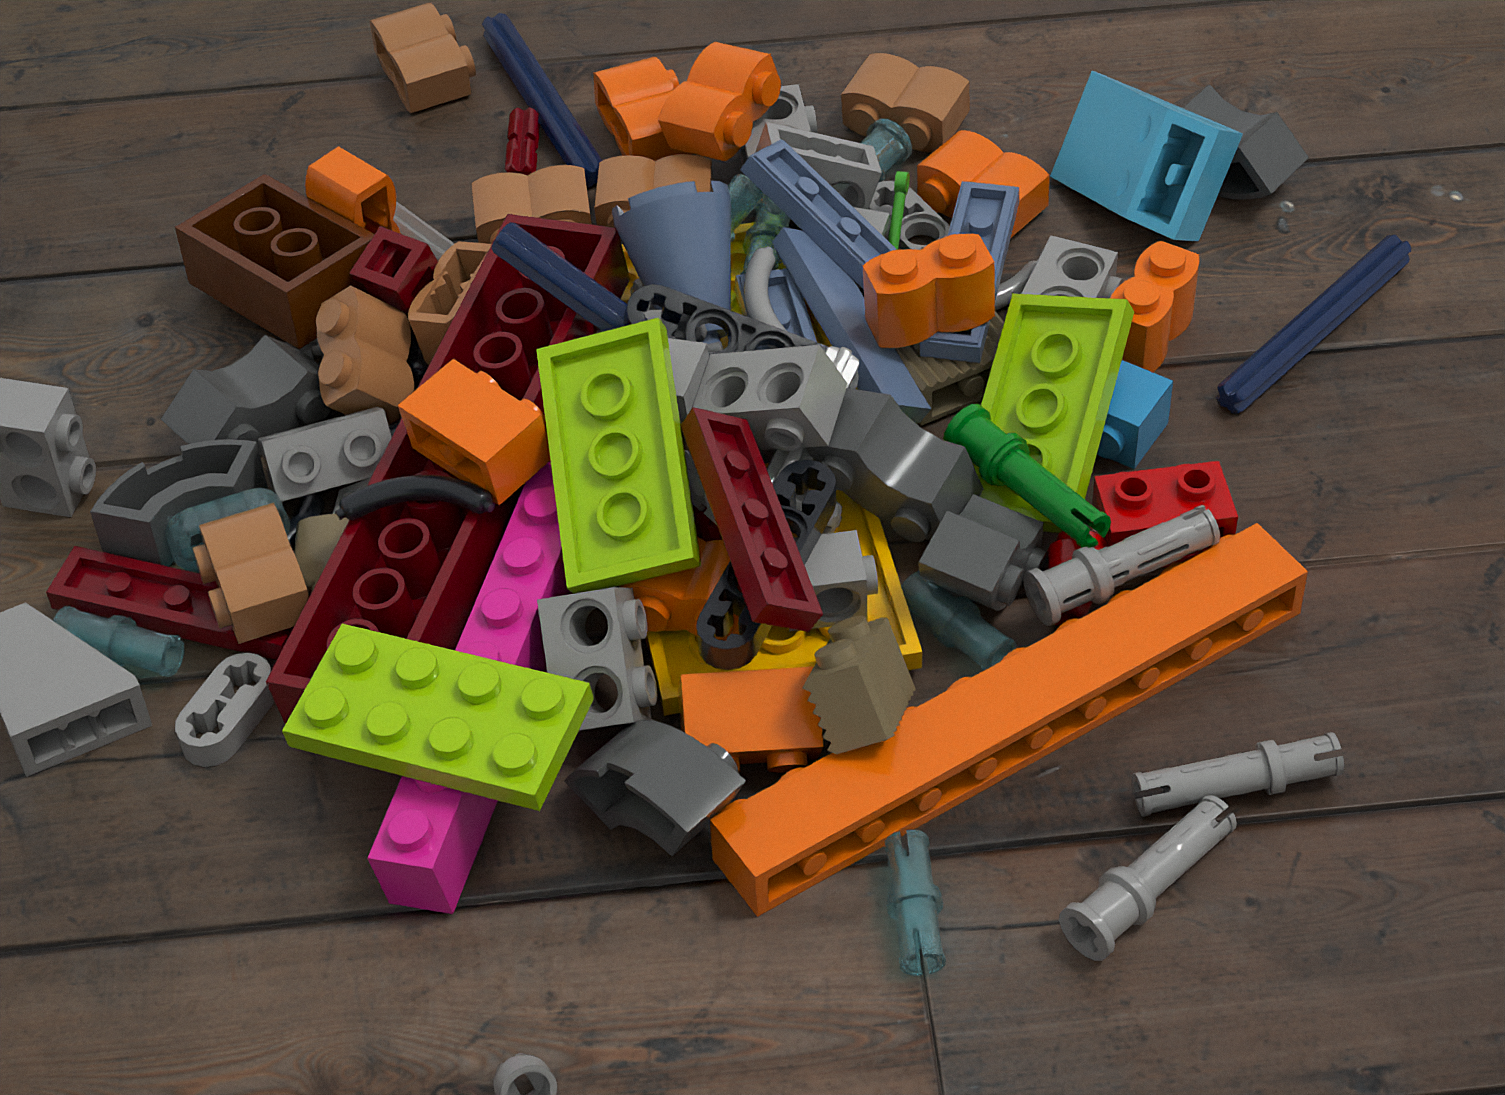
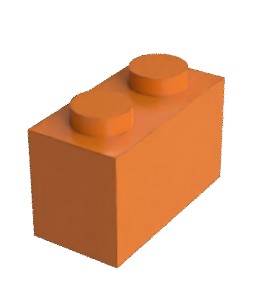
[398,359,551,505]
[678,667,824,773]

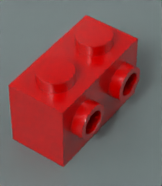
[1092,461,1238,568]

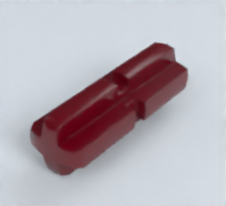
[504,107,540,175]

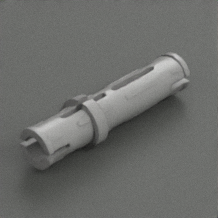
[1132,732,1344,817]

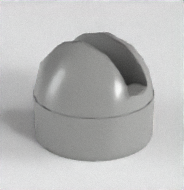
[493,1053,557,1095]

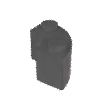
[1174,84,1309,200]
[161,335,331,455]
[806,388,984,542]
[90,439,269,567]
[919,494,1048,611]
[564,720,746,856]

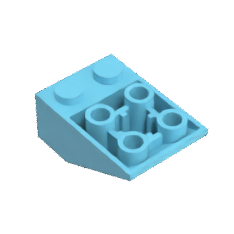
[1050,71,1243,241]

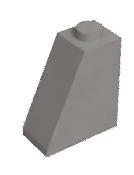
[0,603,152,777]

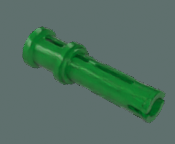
[943,404,1111,548]

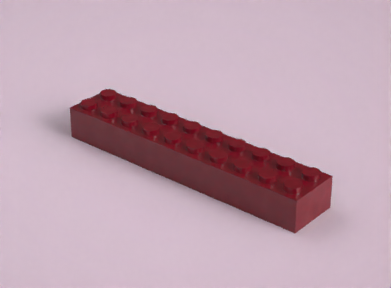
[266,214,630,724]

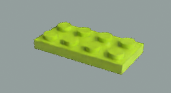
[972,293,1134,533]
[536,317,701,594]
[282,623,594,811]

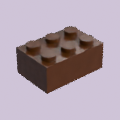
[175,174,375,349]

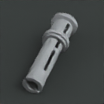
[1023,505,1220,626]
[1059,795,1237,961]

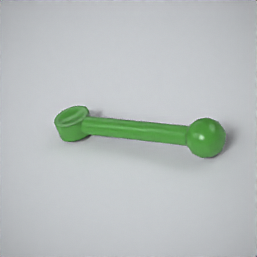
[888,171,910,250]

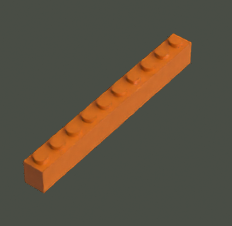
[710,523,1308,917]

